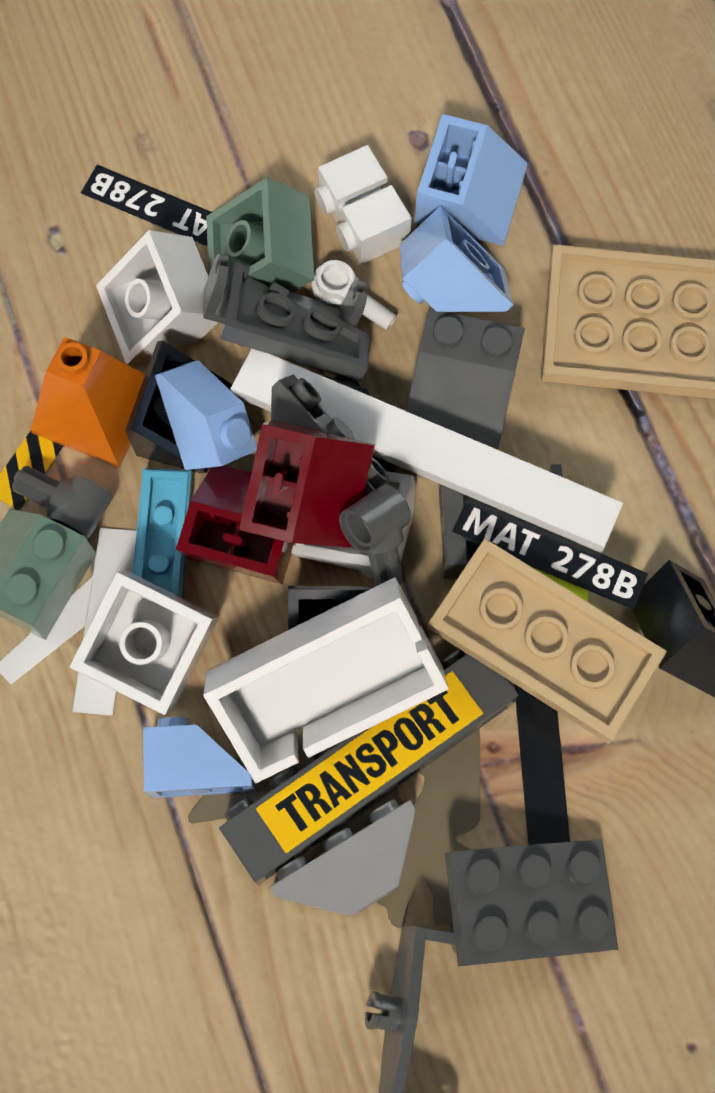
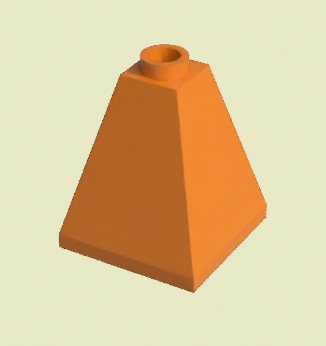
[30,337,145,468]

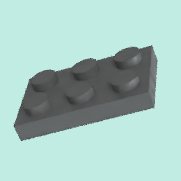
[445,839,619,967]

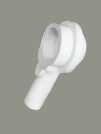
[311,260,397,331]

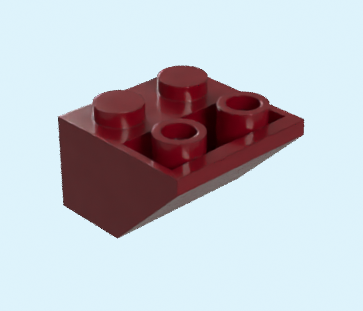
[239,420,376,548]
[175,465,295,585]

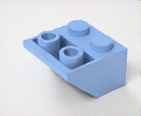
[415,114,528,246]

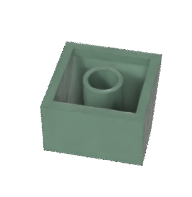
[206,177,315,292]
[0,509,96,640]

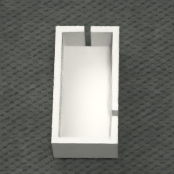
[203,577,449,784]

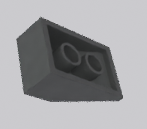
[406,308,525,450]

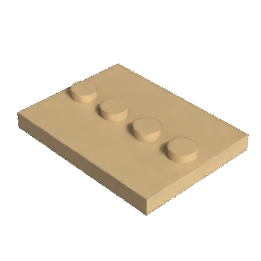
[541,244,715,399]

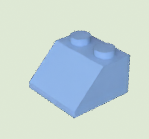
[400,205,513,312]

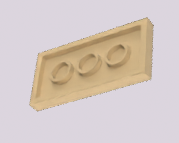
[427,538,667,744]

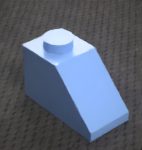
[155,360,257,470]
[143,717,256,798]

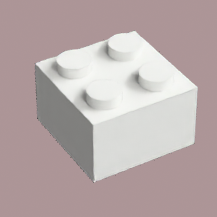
[69,571,220,715]

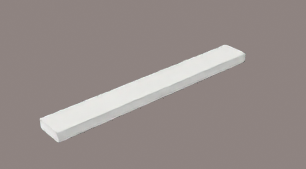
[231,348,623,553]

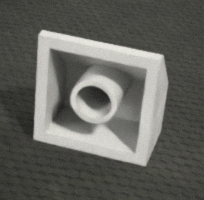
[96,230,218,365]

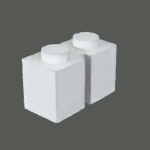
[314,145,412,265]

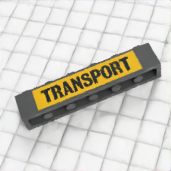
[219,649,519,886]

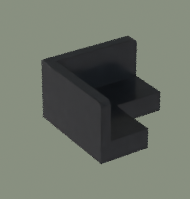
[632,560,715,697]

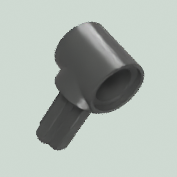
[12,466,113,540]
[339,485,411,586]

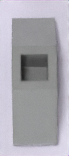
[270,799,416,918]

